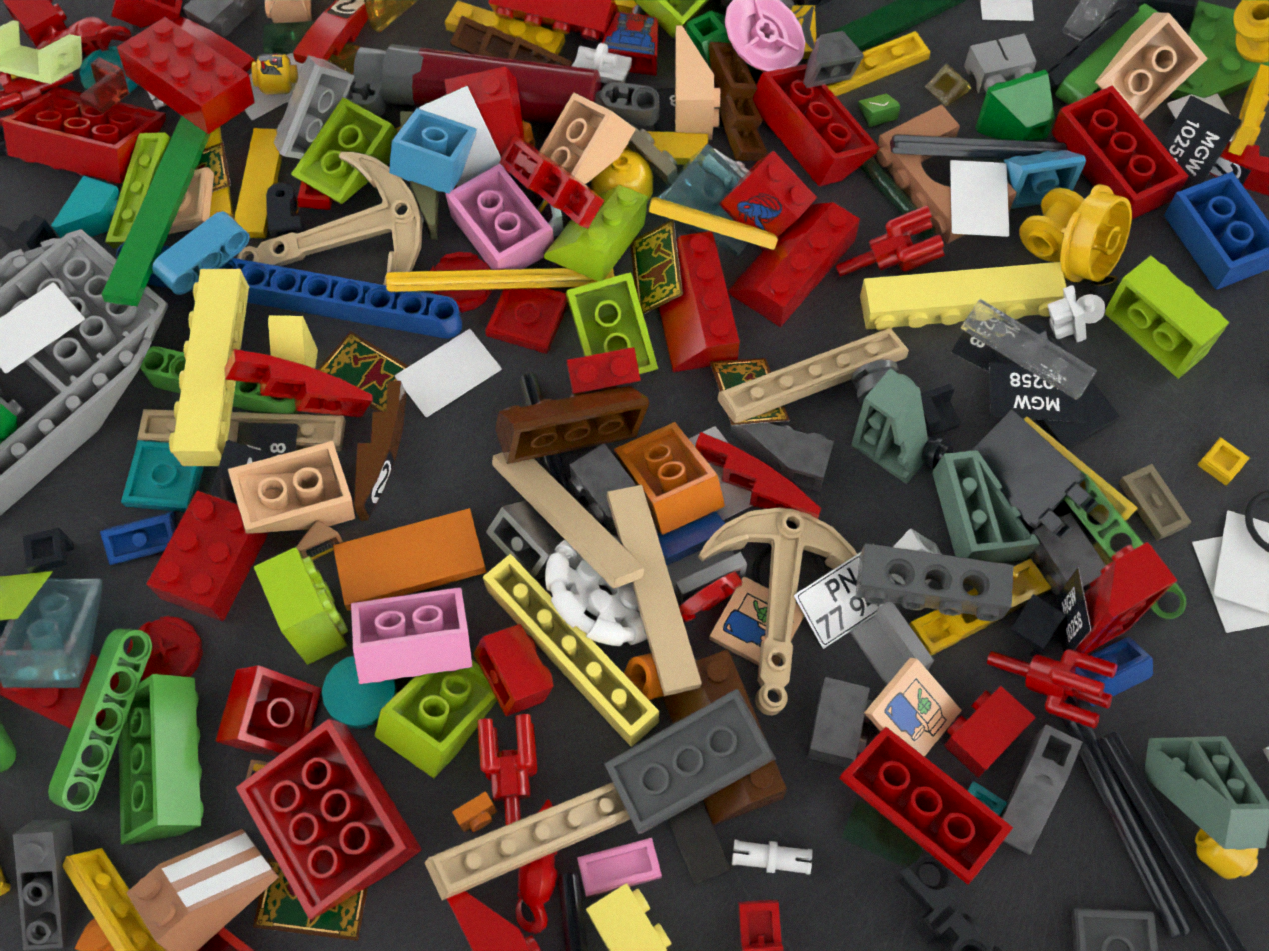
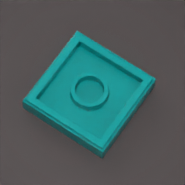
[121,440,204,512]

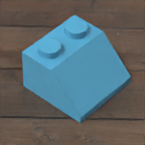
[389,108,477,194]
[1003,150,1086,209]

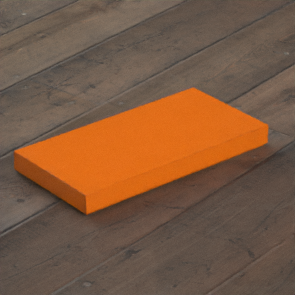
[333,508,487,611]

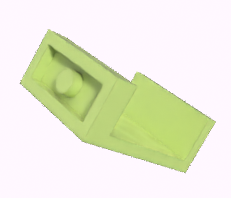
[0,20,82,84]

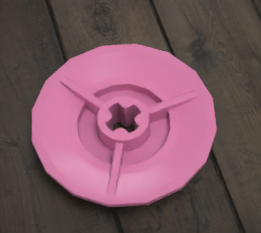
[725,0,805,72]

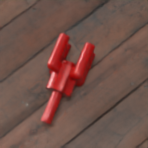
[0,72,75,126]
[836,205,945,277]
[987,649,1117,729]
[477,714,538,826]

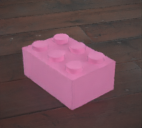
[446,164,554,270]
[351,587,472,684]

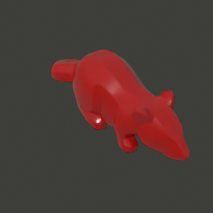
[35,17,132,57]
[515,800,559,934]

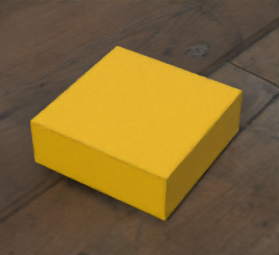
[1197,437,1250,486]

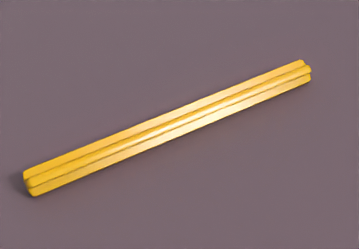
[386,268,614,292]

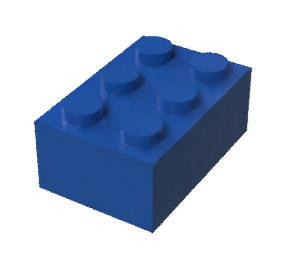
[1164,172,1269,290]

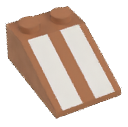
[126,829,279,951]

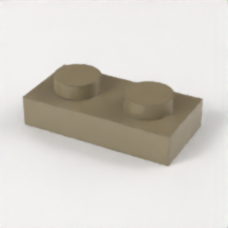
[627,124,677,186]
[1118,464,1191,541]

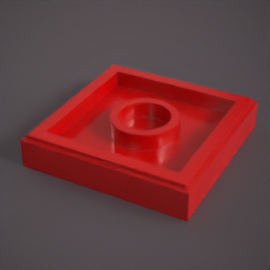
[485,288,569,354]

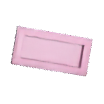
[577,838,662,898]

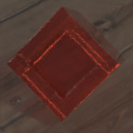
[80,57,129,113]

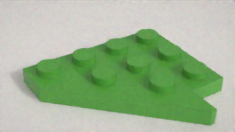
[1171,1,1269,99]

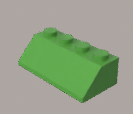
[119,674,204,844]

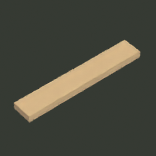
[718,328,909,423]
[137,409,346,451]
[492,452,645,589]
[607,485,702,696]
[425,782,631,900]

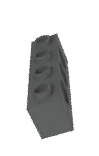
[855,543,1014,621]

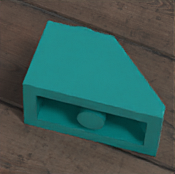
[51,176,120,238]

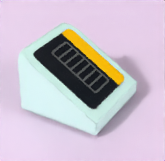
[537,199,563,236]

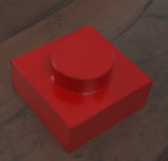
[297,181,333,210]

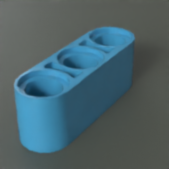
[152,211,250,295]

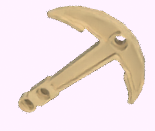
[237,152,423,285]
[698,508,857,715]

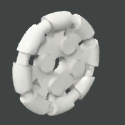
[545,535,647,646]

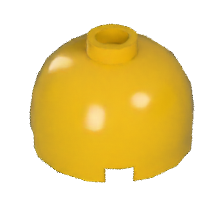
[591,149,653,201]

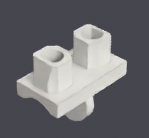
[572,43,632,84]
[1047,285,1105,342]

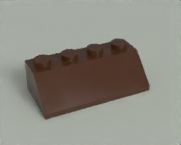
[495,386,650,464]
[662,649,787,826]

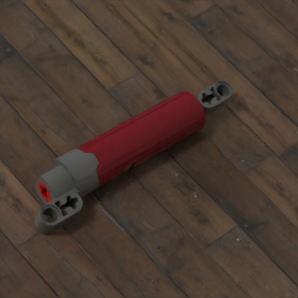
[345,44,660,126]

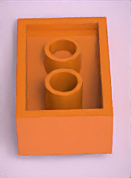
[614,422,725,535]

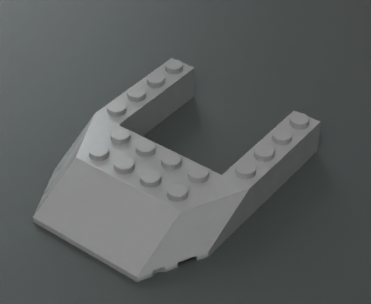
[0,229,168,516]

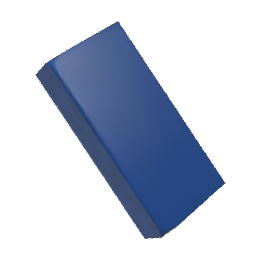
[100,511,177,565]
[657,511,725,566]
[1075,636,1153,706]

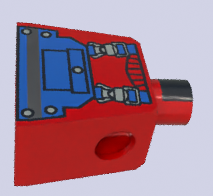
[601,5,658,76]

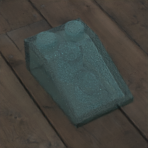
[657,144,749,256]
[0,579,103,688]

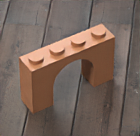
[875,104,1017,244]

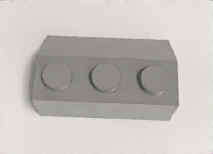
[274,55,354,159]

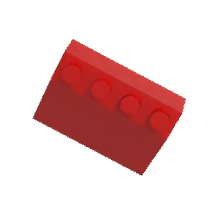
[2,87,166,184]
[236,719,422,919]

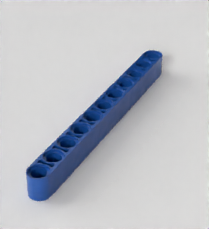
[116,242,462,338]

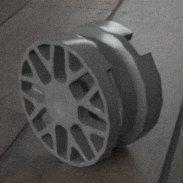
[852,360,899,404]

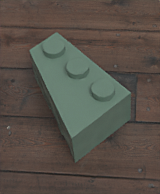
[851,368,928,484]
[932,450,1041,563]
[1144,736,1269,850]

